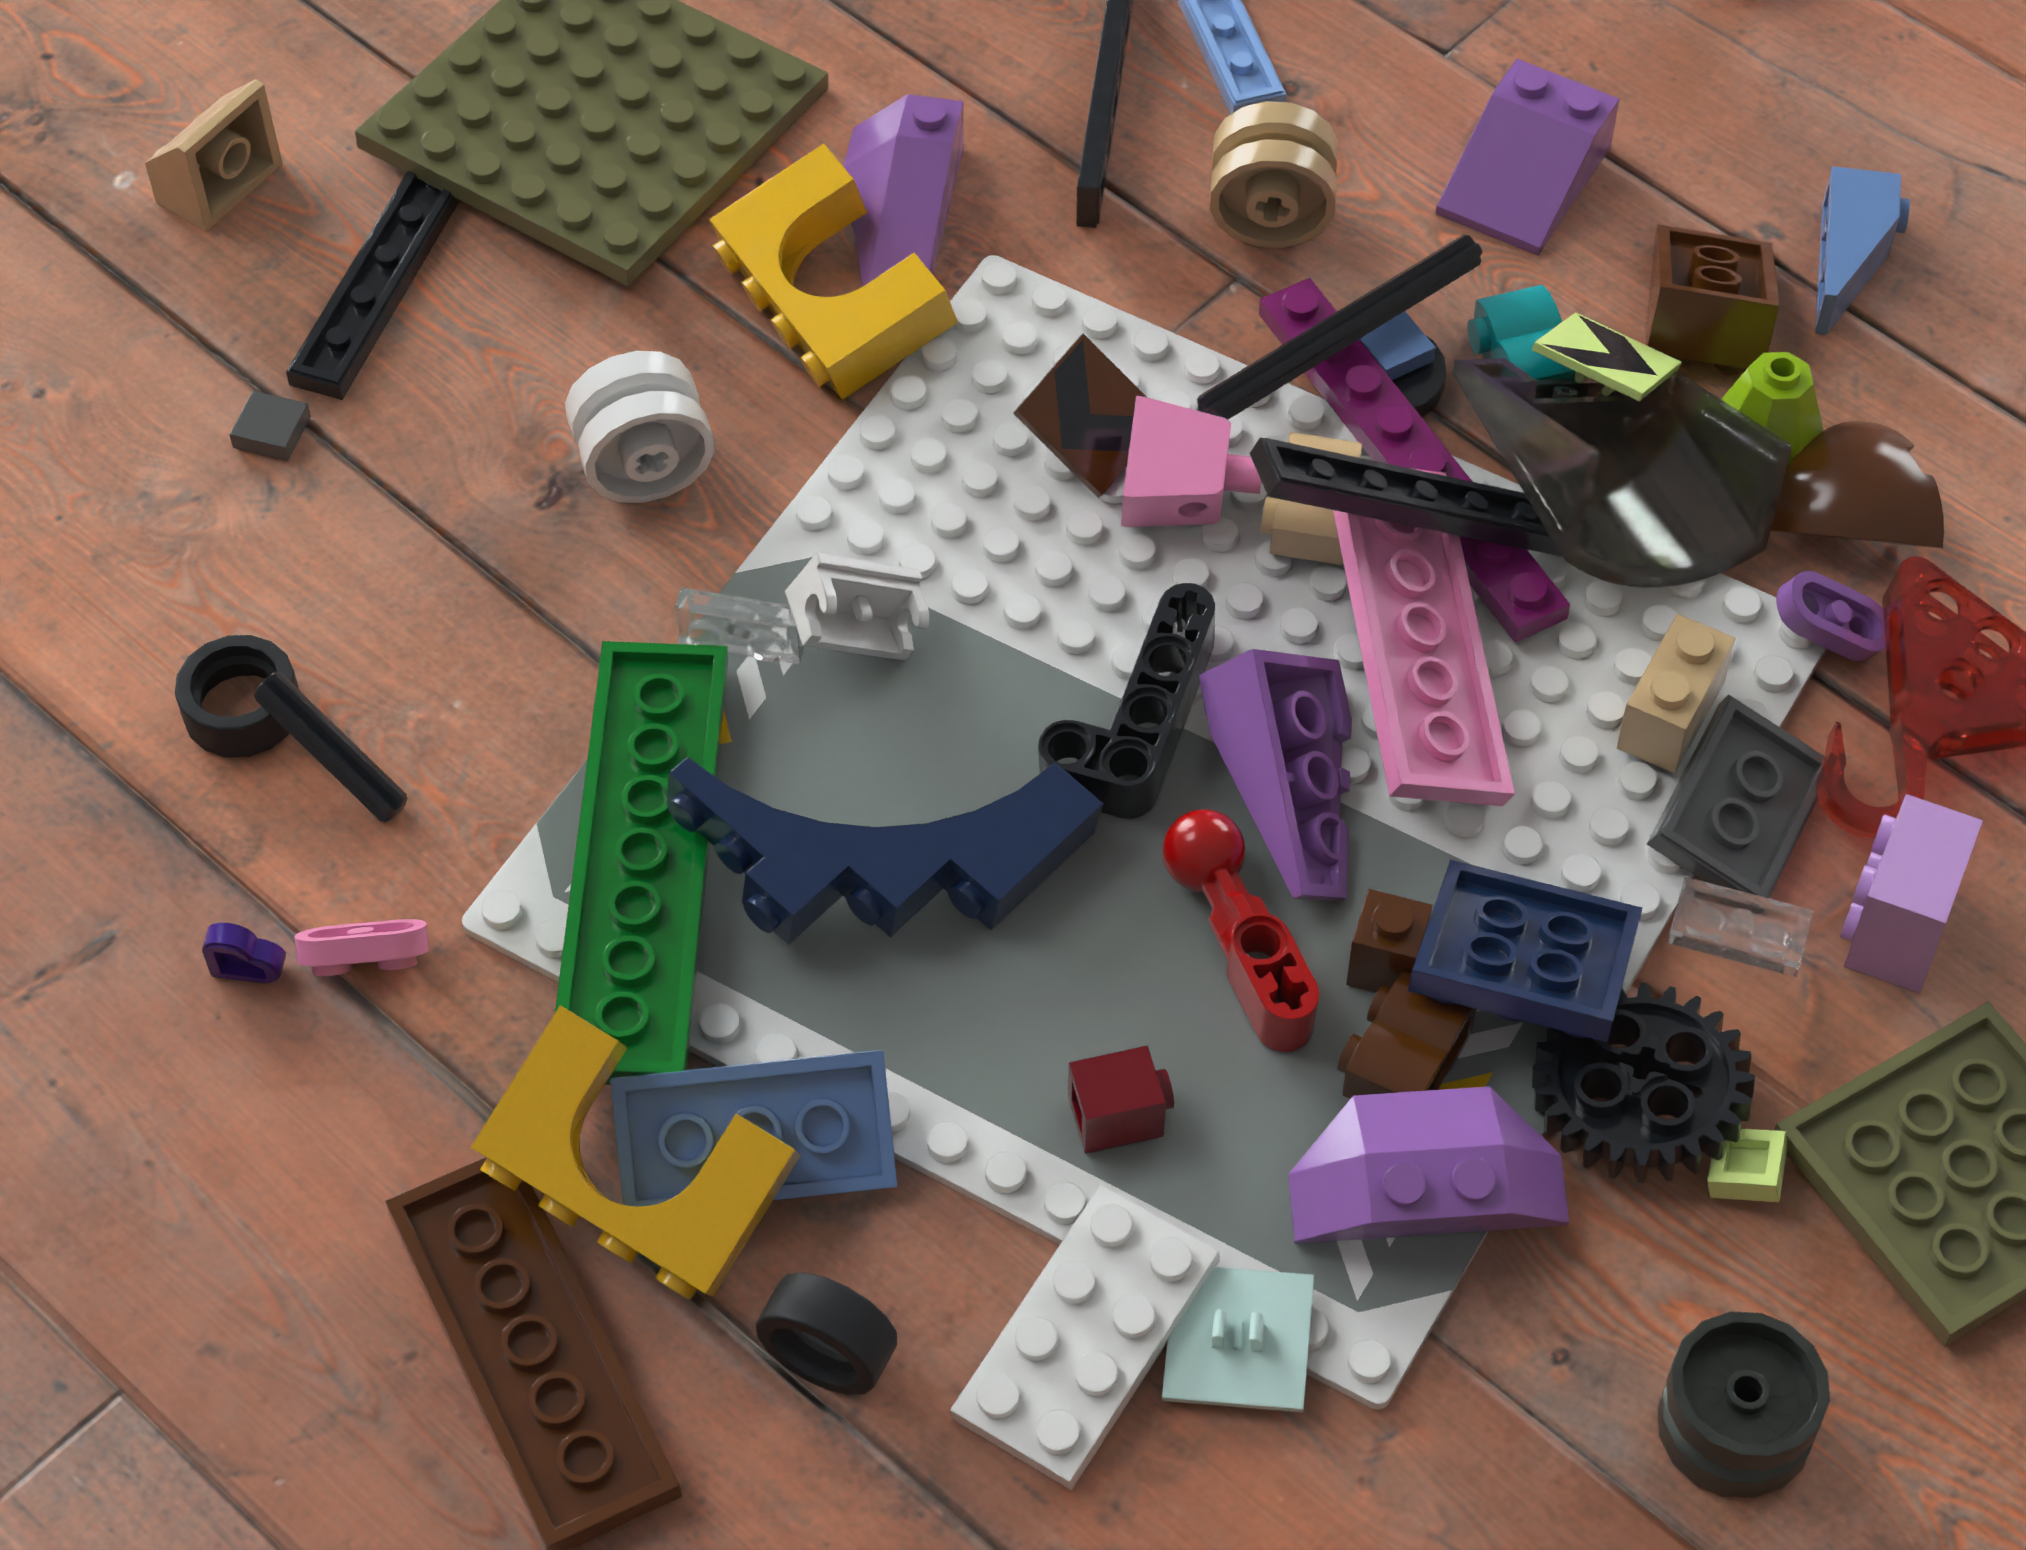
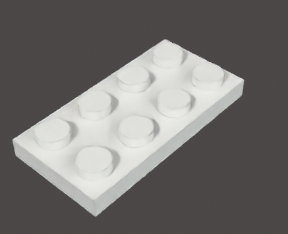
[950,1184,1220,1491]

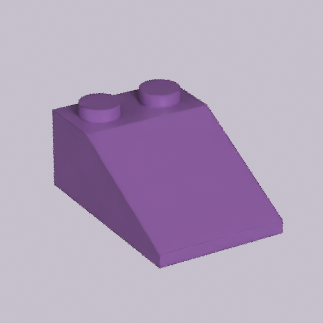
[1436,59,1619,256]

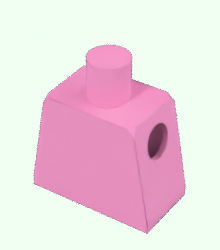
[1121,396,1261,527]

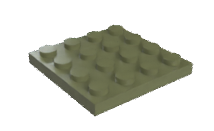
[1774,1001,2026,1347]

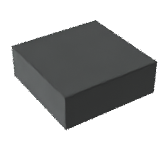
[229,391,311,461]

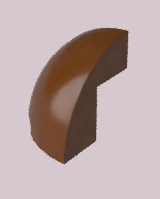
[1767,421,1944,548]

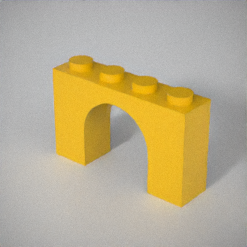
[709,143,958,400]
[470,1005,801,1300]

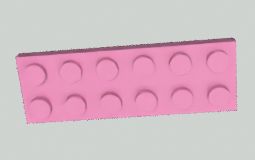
[1333,468,1515,806]

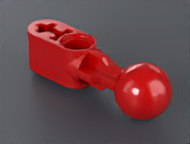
[1162,809,1319,1052]

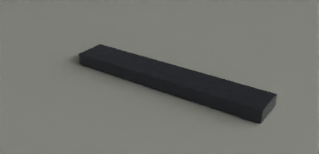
[1076,0,1134,228]
[286,171,460,400]
[1249,437,1585,559]

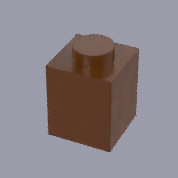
[1346,888,1433,992]

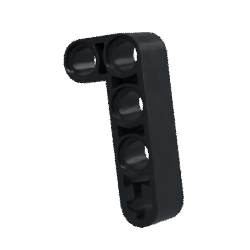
[1038,583,1215,818]

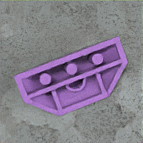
[1288,1087,1570,1244]

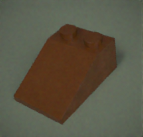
[1645,224,1779,374]

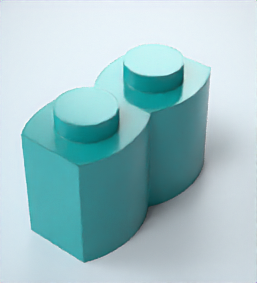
[1467,284,1583,411]

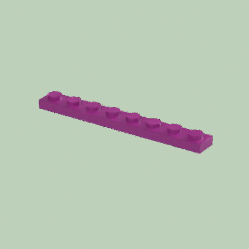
[1259,278,1570,643]

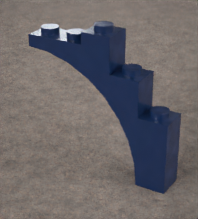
[666,757,1103,945]

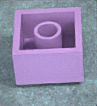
[1840,794,1983,993]

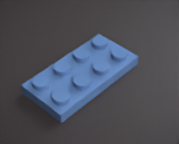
[610,1050,897,1207]

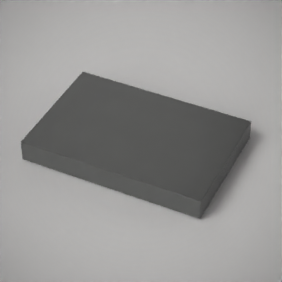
[1647,694,1835,914]

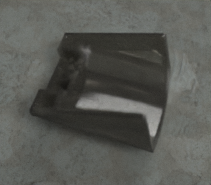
[1452,359,1792,588]

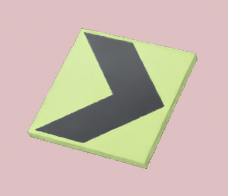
[1532,312,1681,401]

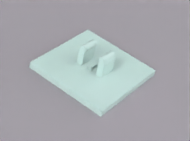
[1162,1267,1314,1412]

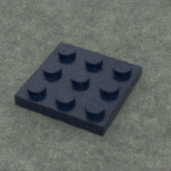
[1408,859,1643,1043]

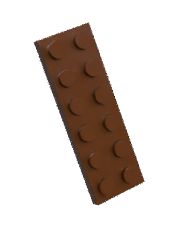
[385,1157,682,1550]

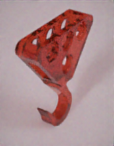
[1816,556,2026,838]

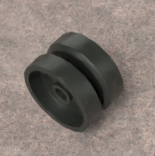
[1658,1312,1830,1498]

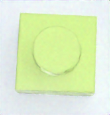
[1707,1129,1788,1202]

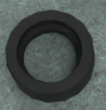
[175,635,299,757]
[755,1272,897,1395]

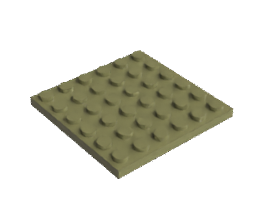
[355,0,828,287]

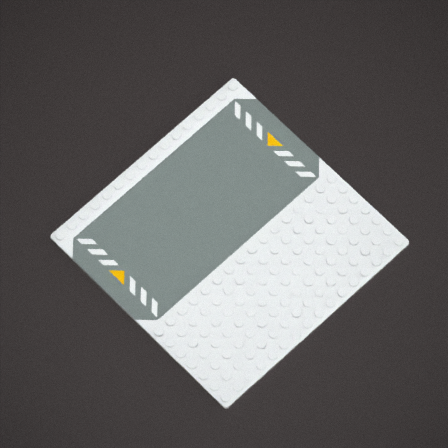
[462,255,1827,1410]

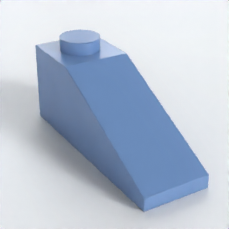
[1815,166,1910,335]

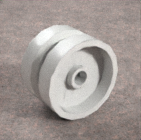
[565,351,715,503]

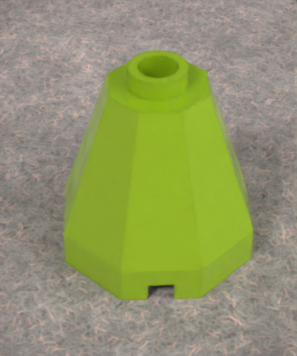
[1698,352,1824,501]

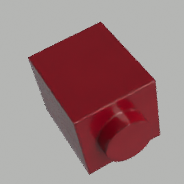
[1068,1045,1174,1154]

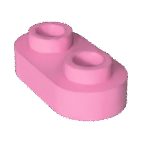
[294,919,429,976]

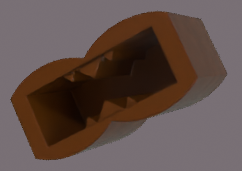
[1337,971,1476,1099]

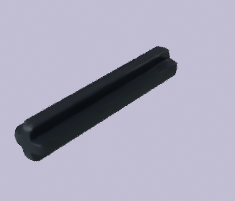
[254,672,408,822]

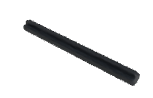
[1196,235,1483,420]

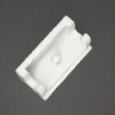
[785,553,929,661]

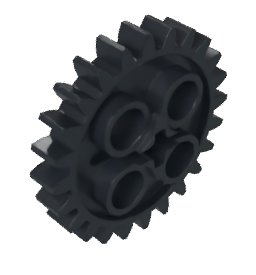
[1532,983,1755,1183]

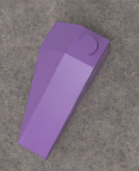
[843,94,964,287]
[1199,649,1352,902]

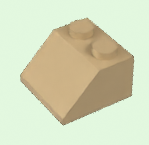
[145,79,283,232]

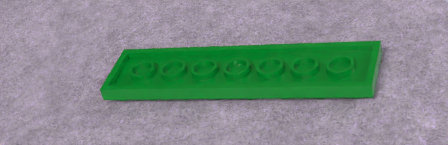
[555,641,729,1085]

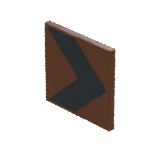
[1013,333,1146,498]

